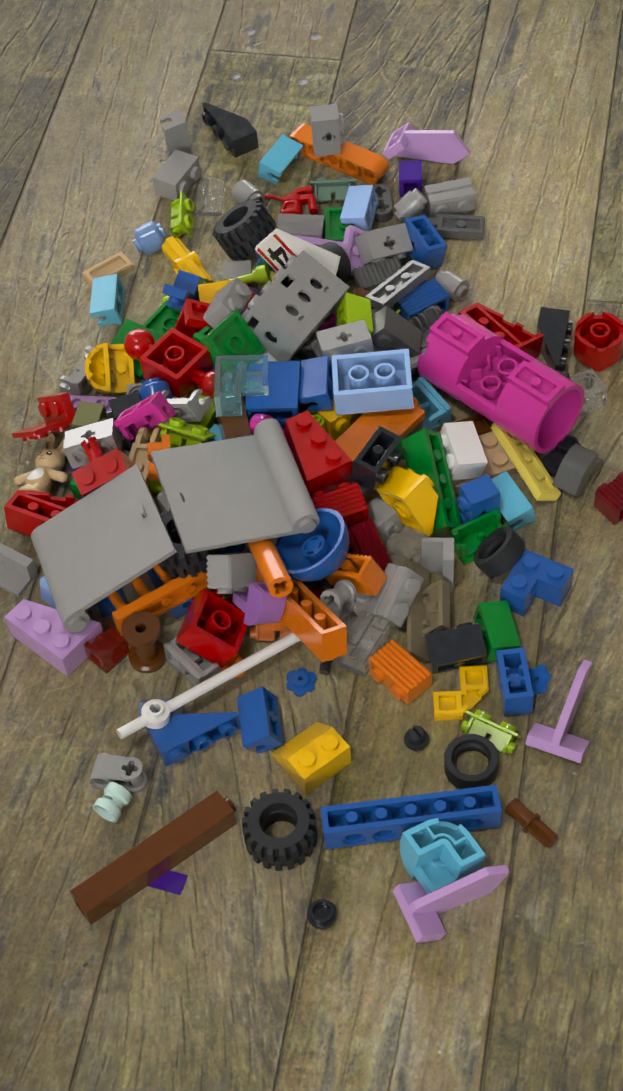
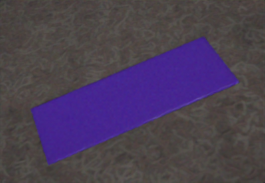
[148,870,188,895]

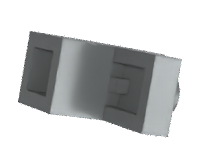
[552,443,604,495]

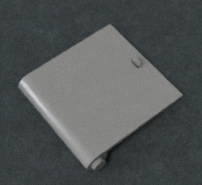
[151,418,320,554]
[31,464,177,632]

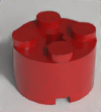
[573,312,623,372]

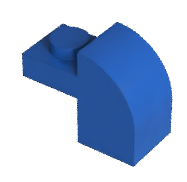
[162,269,207,311]

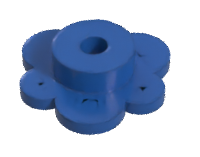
[529,664,551,695]
[286,668,317,697]

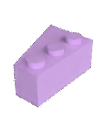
[4,599,105,677]

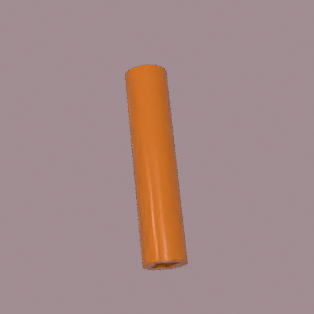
[247,538,293,598]

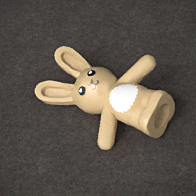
[14,433,68,493]

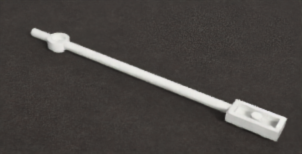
[116,593,373,739]

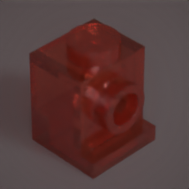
[84,627,129,674]

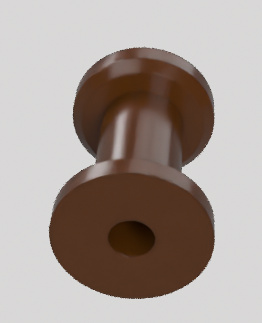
[121,612,166,673]

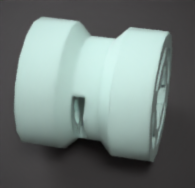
[93,782,132,822]

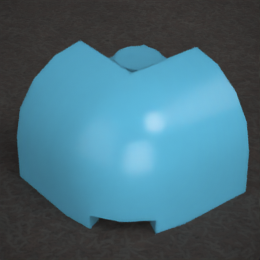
[400,818,485,894]

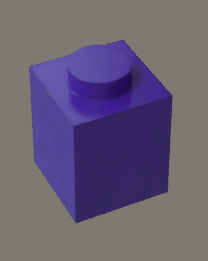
[399,160,422,197]

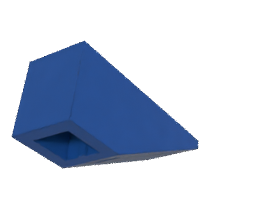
[148,712,241,766]

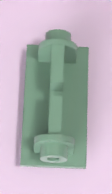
[310,177,356,203]

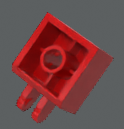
[175,588,248,668]

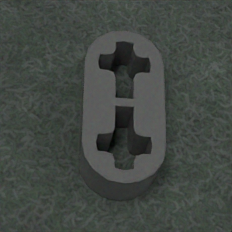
[374,184,393,223]

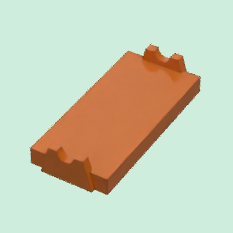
[335,397,425,471]

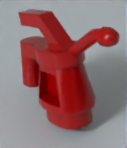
[264,186,318,215]

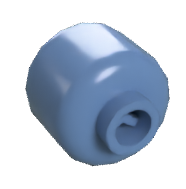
[132,221,168,255]

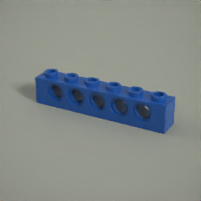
[320,785,502,849]

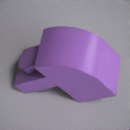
[232,581,287,625]

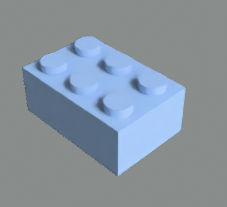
[332,349,414,415]

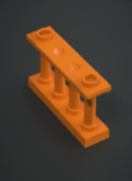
[108,542,210,636]

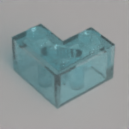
[214,355,269,416]

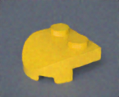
[84,343,135,395]

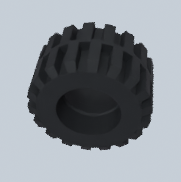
[212,199,277,259]
[158,508,222,578]
[242,788,318,871]

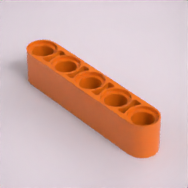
[288,123,389,185]

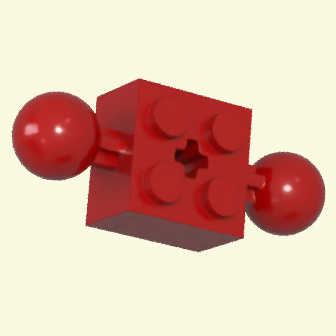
[124,328,224,399]

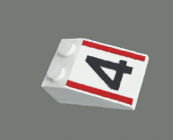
[255,228,341,289]

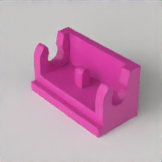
[113,391,176,441]

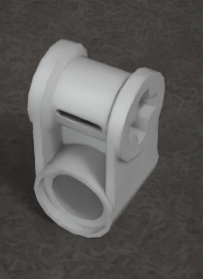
[320,579,357,626]
[89,753,148,793]

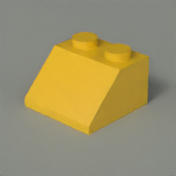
[376,466,438,537]
[272,722,351,795]

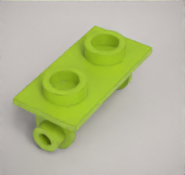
[170,191,195,238]
[159,417,216,447]
[460,709,522,754]

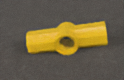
[161,236,213,283]

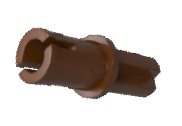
[505,798,558,848]

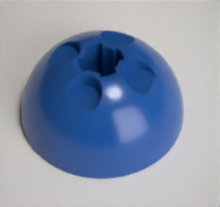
[275,508,350,582]

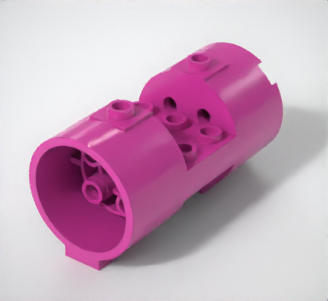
[418,312,585,453]

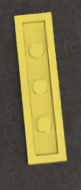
[490,422,561,501]

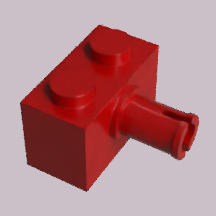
[72,437,132,497]

